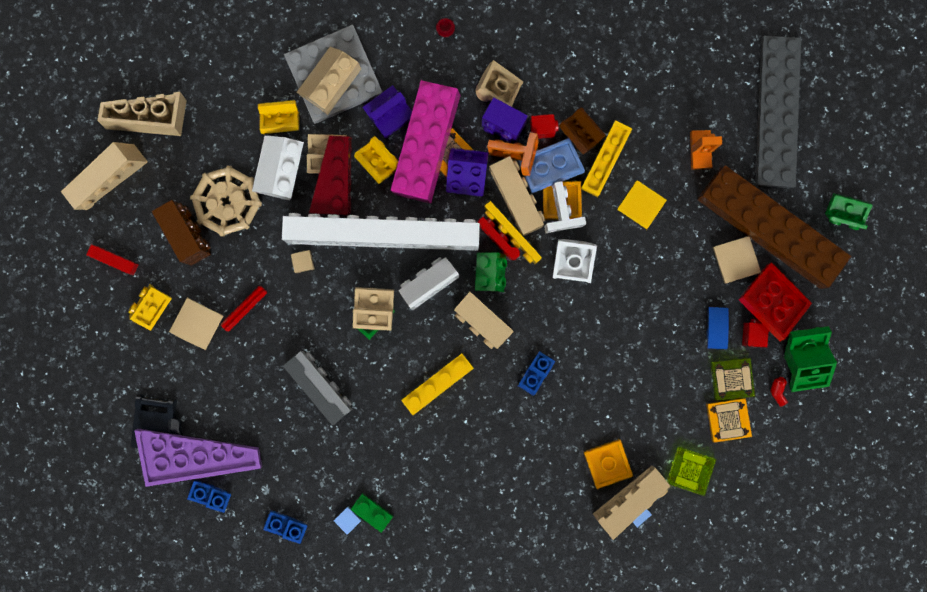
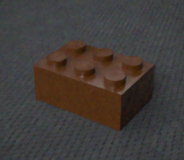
[151,200,211,266]

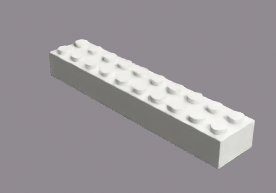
[282,213,480,251]

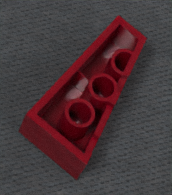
[309,136,352,215]

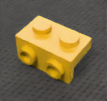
[258,100,299,134]
[354,136,398,184]

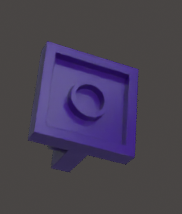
[362,85,412,139]

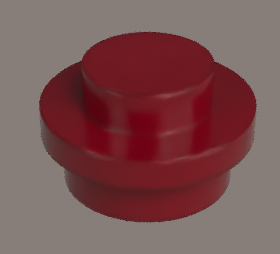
[436,18,455,38]

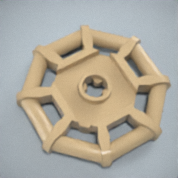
[190,165,262,237]

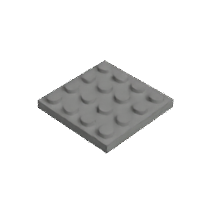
[284,25,383,124]

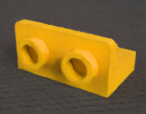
[128,284,172,331]

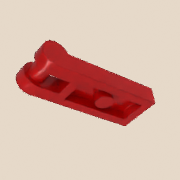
[477,217,520,260]

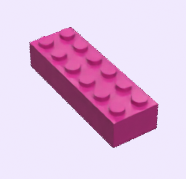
[391,80,460,204]

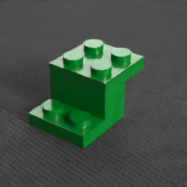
[784,326,837,392]

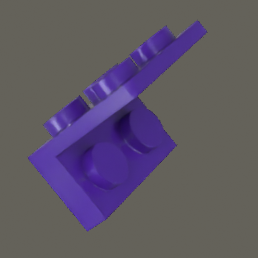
[446,148,489,197]

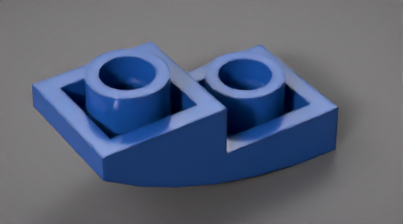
[707,307,729,349]
[518,351,555,396]
[187,479,231,513]
[263,510,308,544]

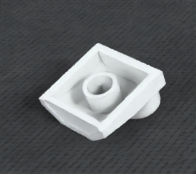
[553,239,597,283]

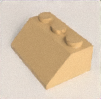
[297,47,361,115]
[454,292,514,349]

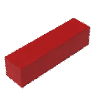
[86,244,139,275]

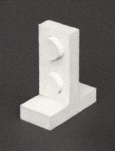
[544,182,586,233]

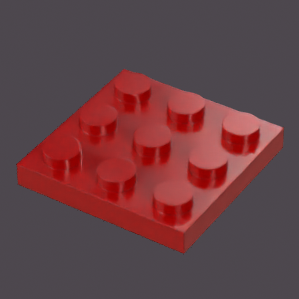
[738,262,812,341]

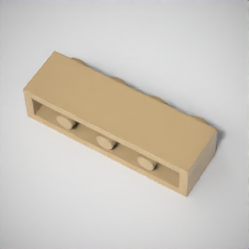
[489,156,545,236]

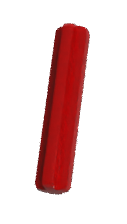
[221,286,267,331]

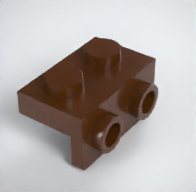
[559,107,605,154]

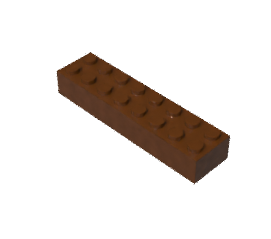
[697,165,852,289]

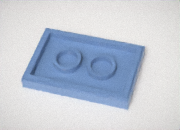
[517,138,585,193]

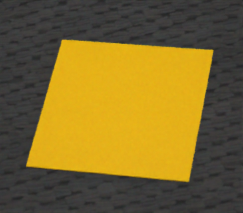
[617,180,667,229]

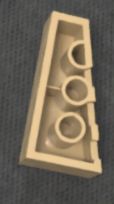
[97,92,187,136]
[61,142,148,210]
[593,466,670,540]

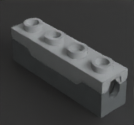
[283,351,353,426]

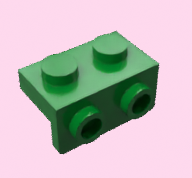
[825,193,873,230]
[475,252,507,292]

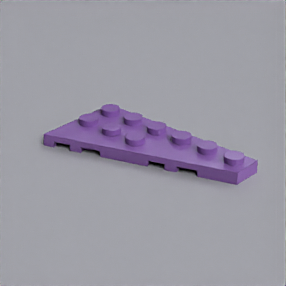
[135,429,262,487]

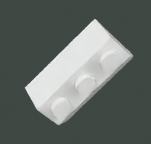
[252,136,304,201]
[399,257,459,310]

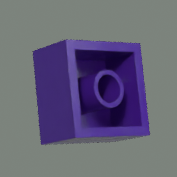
[482,97,528,144]

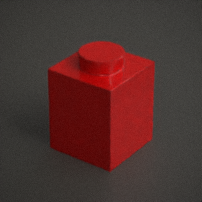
[530,114,559,139]
[742,319,769,347]

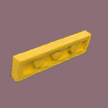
[581,120,632,197]
[484,201,542,264]
[401,353,474,415]

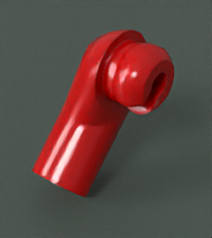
[770,377,788,407]

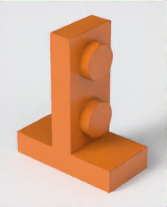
[690,130,722,170]
[487,132,539,176]

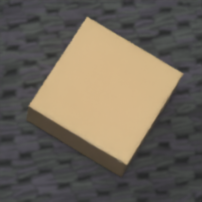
[291,250,314,273]

